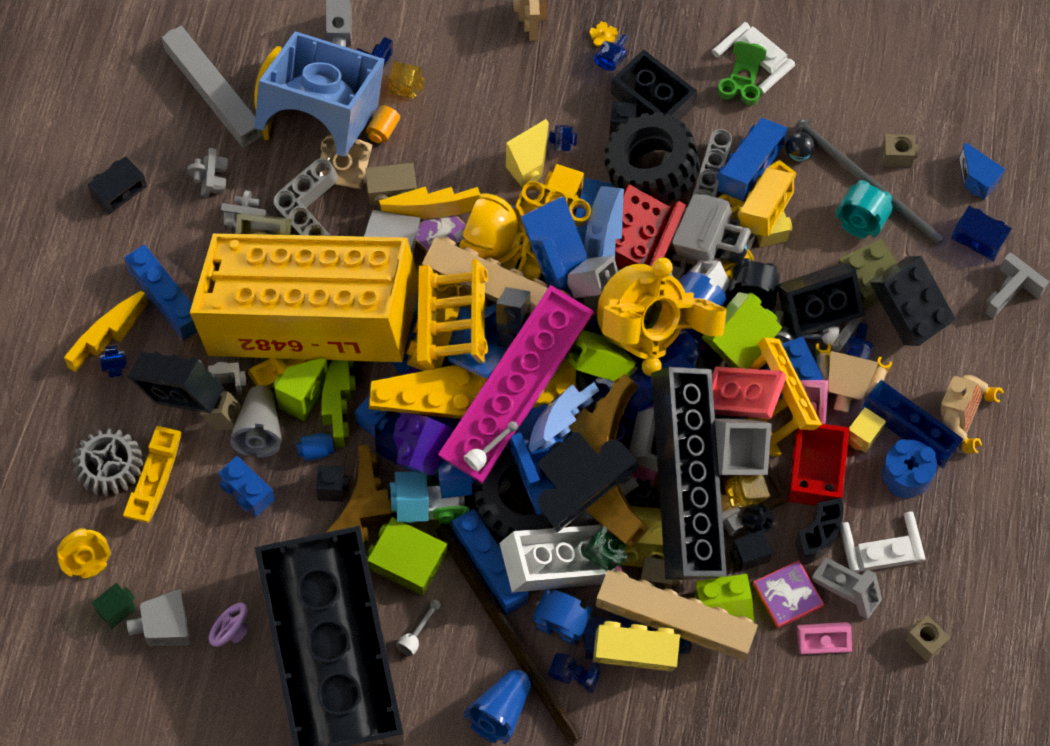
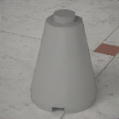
[231,385,282,457]

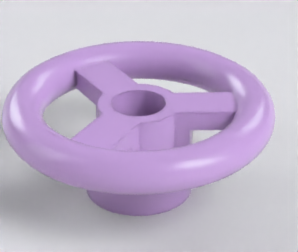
[209,603,248,647]

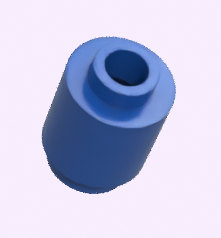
[296,432,334,462]

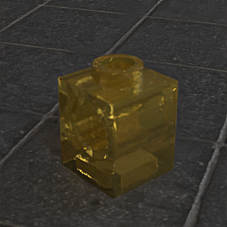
[388,61,425,99]
[724,475,770,508]

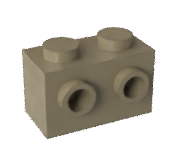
[365,163,417,206]

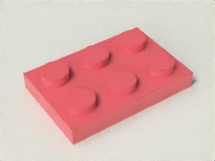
[712,367,786,419]

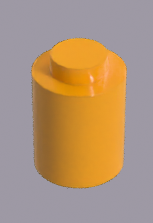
[366,105,400,143]

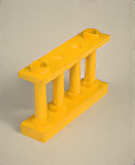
[417,258,488,370]
[748,337,822,457]

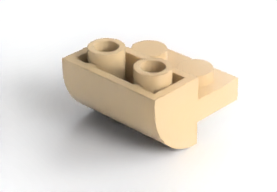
[514,0,548,41]

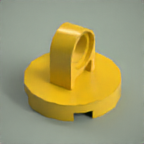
[57,528,111,578]

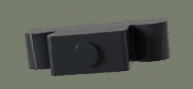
[538,432,639,533]

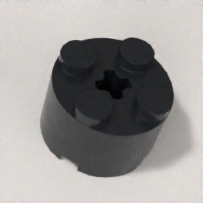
[727,258,780,311]

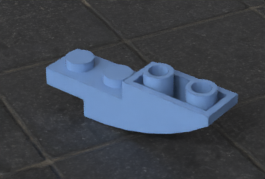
[584,186,624,259]
[528,382,600,453]

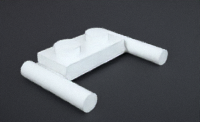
[712,22,795,95]
[840,512,926,573]

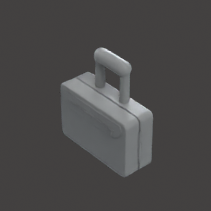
[672,194,751,261]

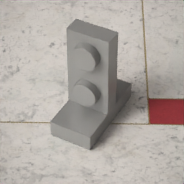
[985,252,1049,319]
[812,558,882,619]

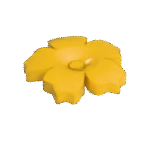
[589,21,618,47]

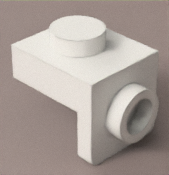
[208,362,247,395]

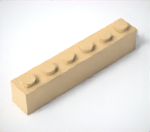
[422,237,571,313]
[596,570,758,661]

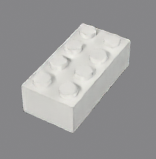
[499,525,615,592]

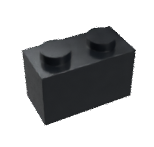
[87,156,147,215]
[496,287,531,348]

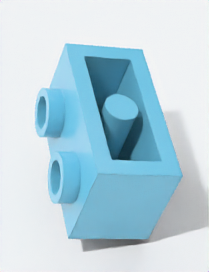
[390,472,429,523]

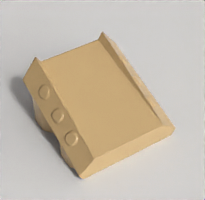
[320,135,372,189]

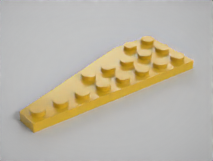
[369,358,576,427]

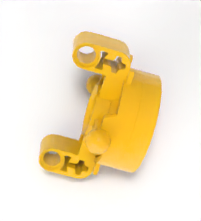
[597,257,726,376]

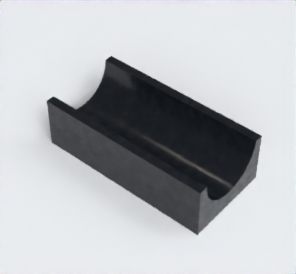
[254,525,404,746]

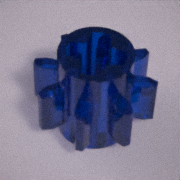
[548,125,577,151]
[99,345,128,377]

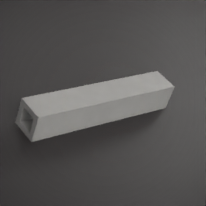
[162,25,263,148]

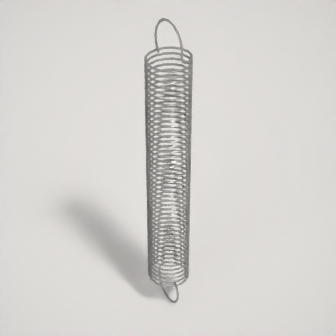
[832,316,864,351]

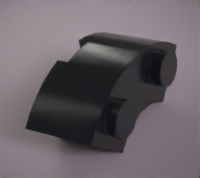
[795,498,844,566]

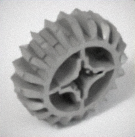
[73,428,143,497]

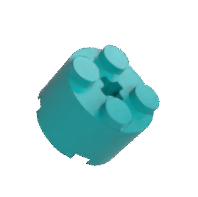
[836,180,892,238]

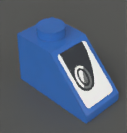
[959,142,1006,200]

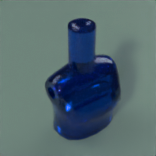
[594,34,628,71]
[845,323,874,360]

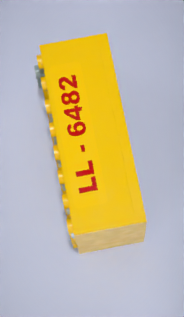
[190,234,419,362]

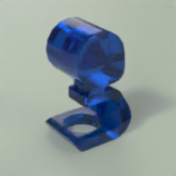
[548,653,601,693]

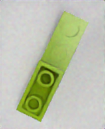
[321,360,356,447]

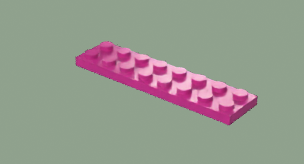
[438,285,594,484]

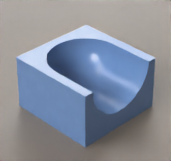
[254,31,384,157]

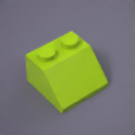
[274,358,328,422]
[693,574,754,623]

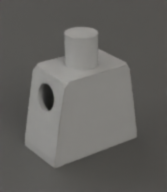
[326,0,352,47]
[127,589,191,646]

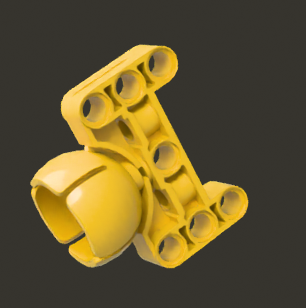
[459,181,591,281]

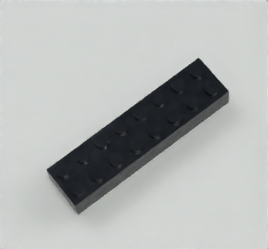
[651,367,727,580]

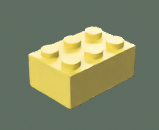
[593,621,680,672]

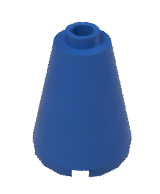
[464,670,531,745]

